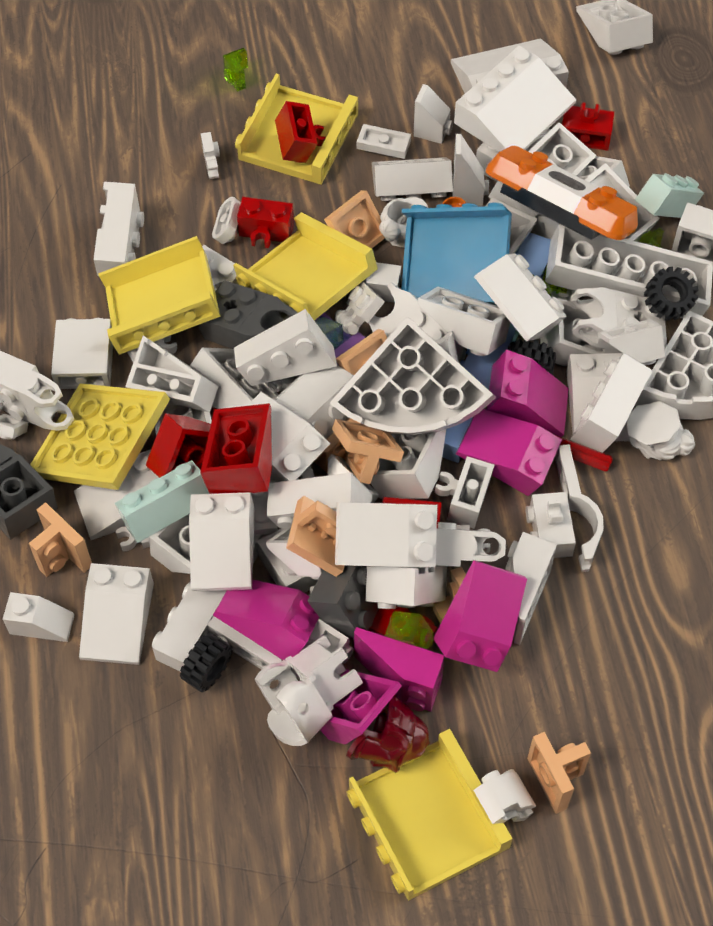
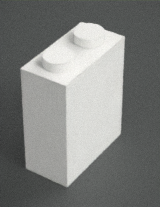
[51,318,113,389]

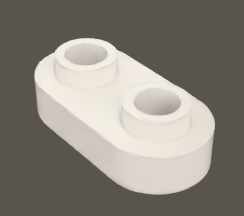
[212,197,241,244]

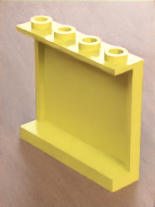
[235,73,358,185]
[233,212,378,320]
[98,236,221,355]
[346,729,513,901]

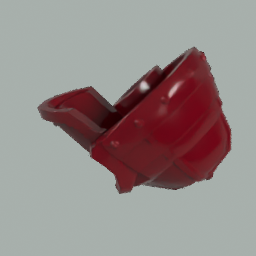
[346,695,430,773]

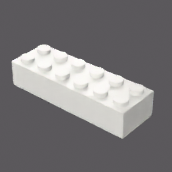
[545,224,713,318]

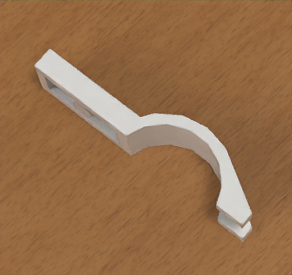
[555,444,603,572]

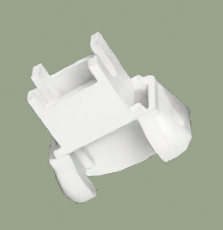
[254,635,363,746]

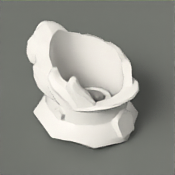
[379,197,428,248]
[625,401,695,460]

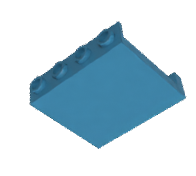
[394,203,512,306]

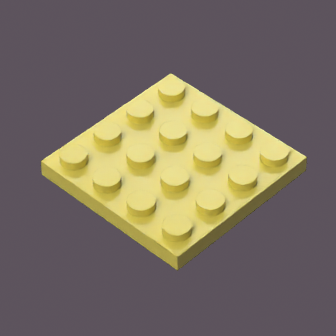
[30,383,170,490]

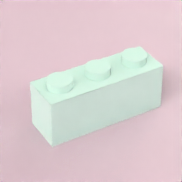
[635,173,704,218]
[115,460,209,543]

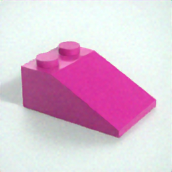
[487,350,569,437]
[456,409,562,496]
[433,560,527,672]
[213,580,319,661]
[354,627,445,712]
[320,669,402,745]

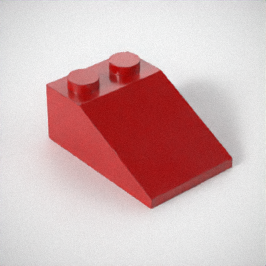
[200,403,272,494]
[146,413,211,478]

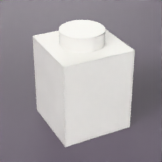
[361,262,401,302]

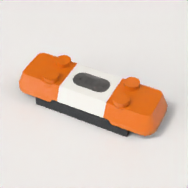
[486,146,638,240]

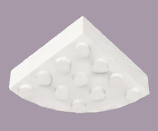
[636,310,713,420]
[330,317,496,435]

